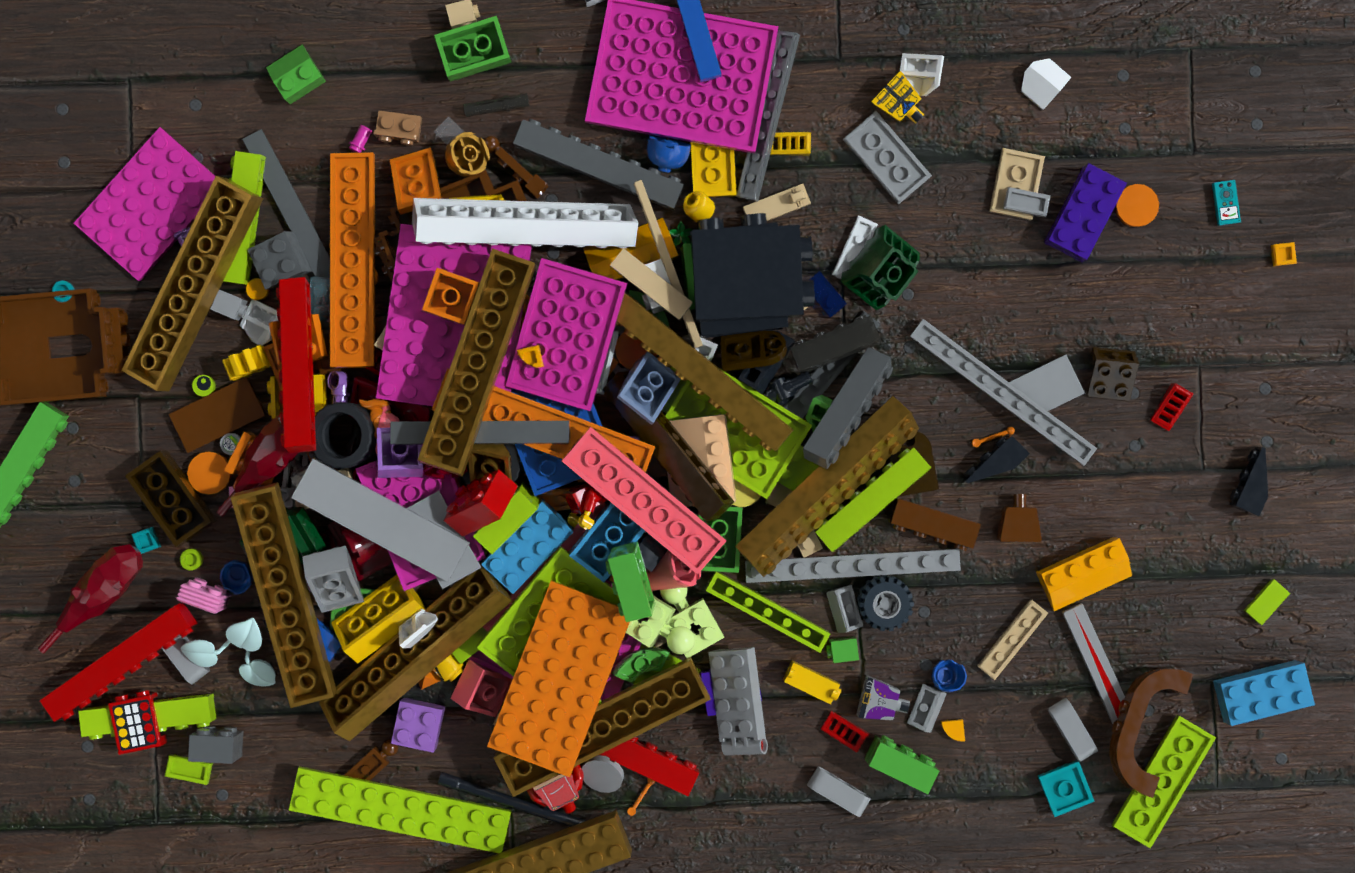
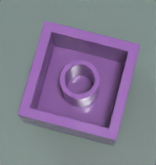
[391,698,446,753]

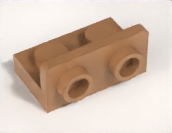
[373,111,422,146]

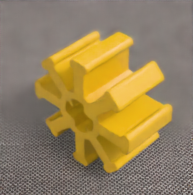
[222,345,271,381]

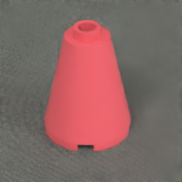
[647,551,701,591]

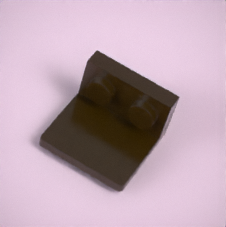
[1087,347,1139,401]

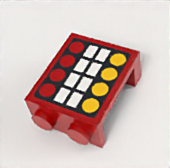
[108,690,167,755]

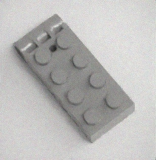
[708,647,768,755]

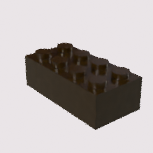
[125,450,217,547]

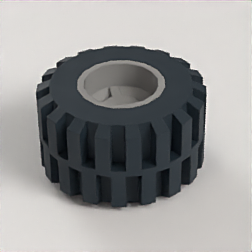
[857,575,914,631]

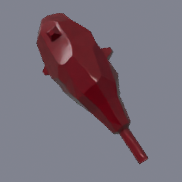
[216,411,299,517]
[38,544,143,653]

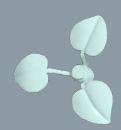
[180,618,276,686]

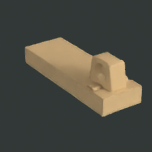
[743,184,811,221]

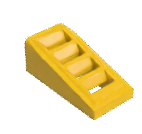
[770,132,811,156]

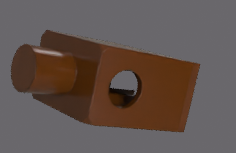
[997,494,1042,542]

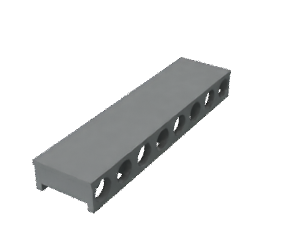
[291,459,470,582]

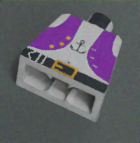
[856,675,910,720]

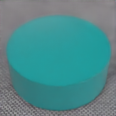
[52,281,74,302]

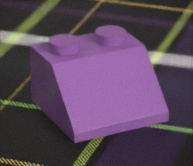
[377,427,423,478]

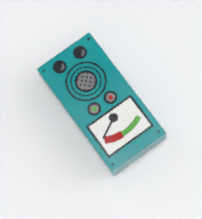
[1212,180,1241,226]

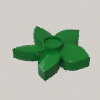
[669,221,693,246]

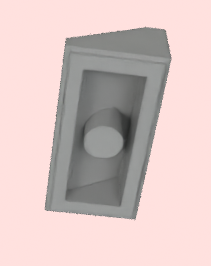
[827,585,863,633]
[907,684,946,733]

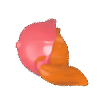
[359,399,400,454]

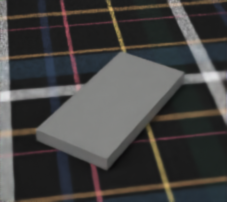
[843,111,932,205]
[407,491,481,589]

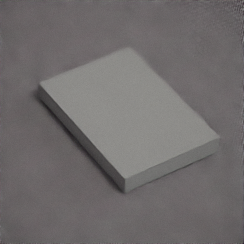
[1009,355,1085,411]

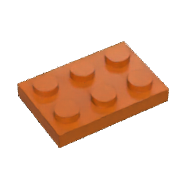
[390,148,441,215]

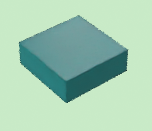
[131,527,161,554]

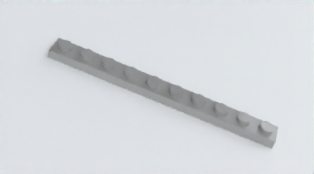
[910,319,1097,466]
[745,549,961,583]

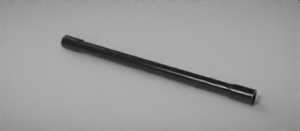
[438,772,586,827]

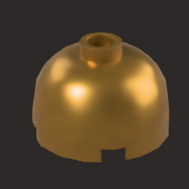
[445,132,490,177]

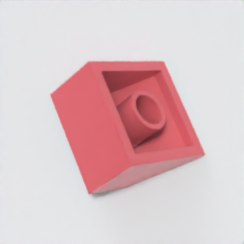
[450,660,513,717]

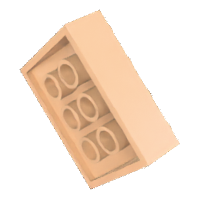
[667,414,736,507]

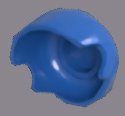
[220,560,253,595]
[931,660,967,693]

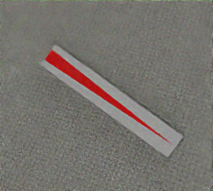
[1062,603,1125,724]

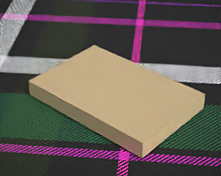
[989,148,1045,220]

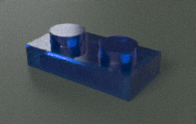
[809,271,847,318]

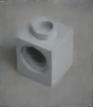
[210,290,248,321]

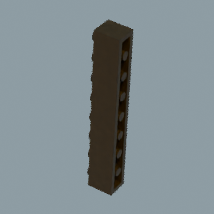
[602,371,734,521]

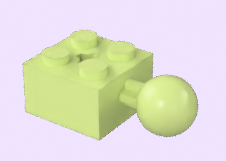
[660,587,724,659]
[626,596,695,654]

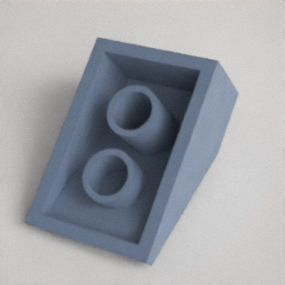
[617,351,681,425]

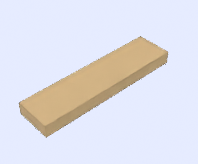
[610,248,693,320]
[977,599,1048,680]

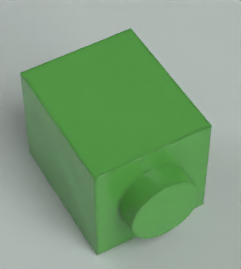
[826,636,859,663]

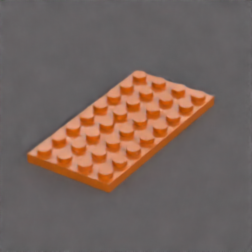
[487,580,630,777]

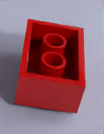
[443,469,518,537]

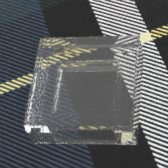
[434,116,464,145]

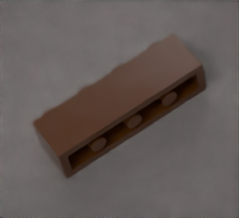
[889,498,981,551]

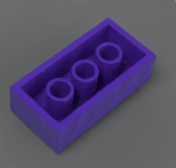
[1044,163,1127,262]

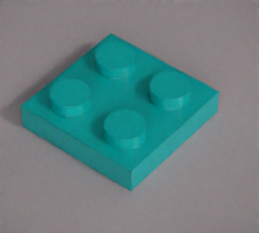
[1038,760,1094,817]

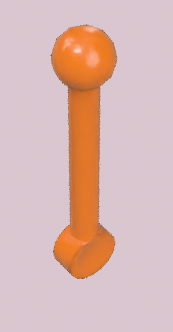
[972,426,1015,447]
[627,778,656,816]

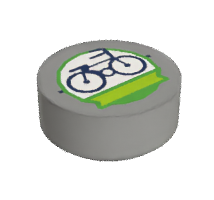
[220,433,241,455]

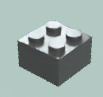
[248,231,312,289]
[188,725,244,764]

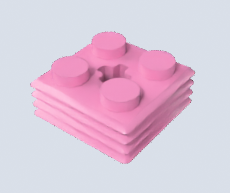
[176,578,231,614]

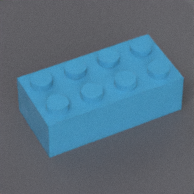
[481,498,574,594]
[569,501,645,582]
[1213,660,1315,726]

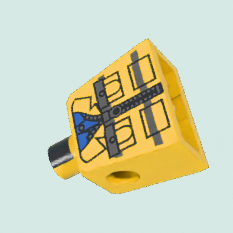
[871,71,924,124]

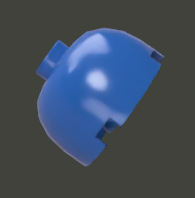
[647,136,691,173]

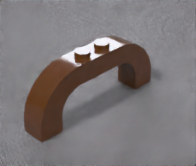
[1109,668,1194,798]

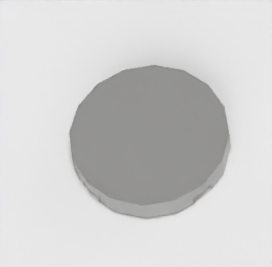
[582,755,624,793]

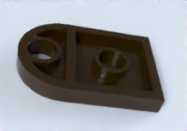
[721,331,787,371]
[889,431,939,497]

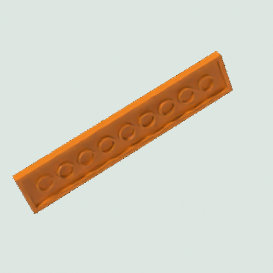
[330,152,375,368]
[432,368,655,472]

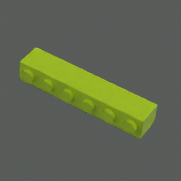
[224,151,266,285]
[815,448,931,552]
[705,571,830,653]
[78,693,216,740]

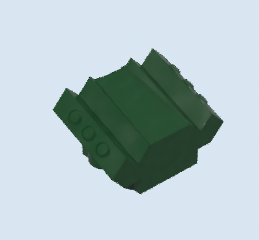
[841,225,920,310]
[239,507,327,565]

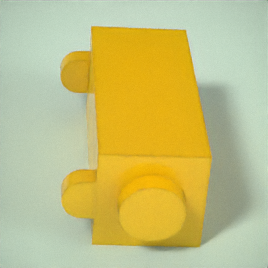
[783,660,841,704]

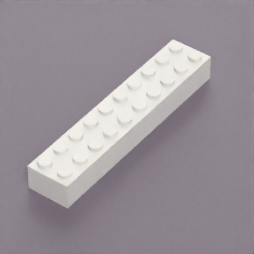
[412,198,638,248]

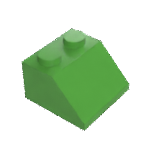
[266,45,326,104]

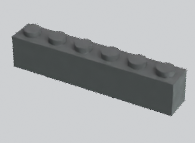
[803,347,893,469]

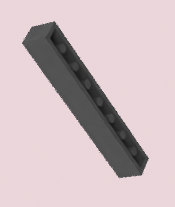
[513,119,684,211]

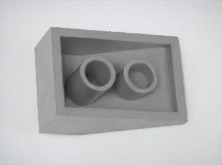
[302,546,364,613]

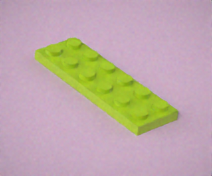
[1112,715,1216,849]

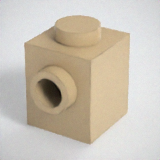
[445,0,480,29]

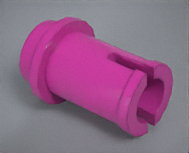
[349,125,372,153]

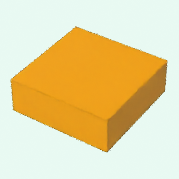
[1271,242,1297,267]

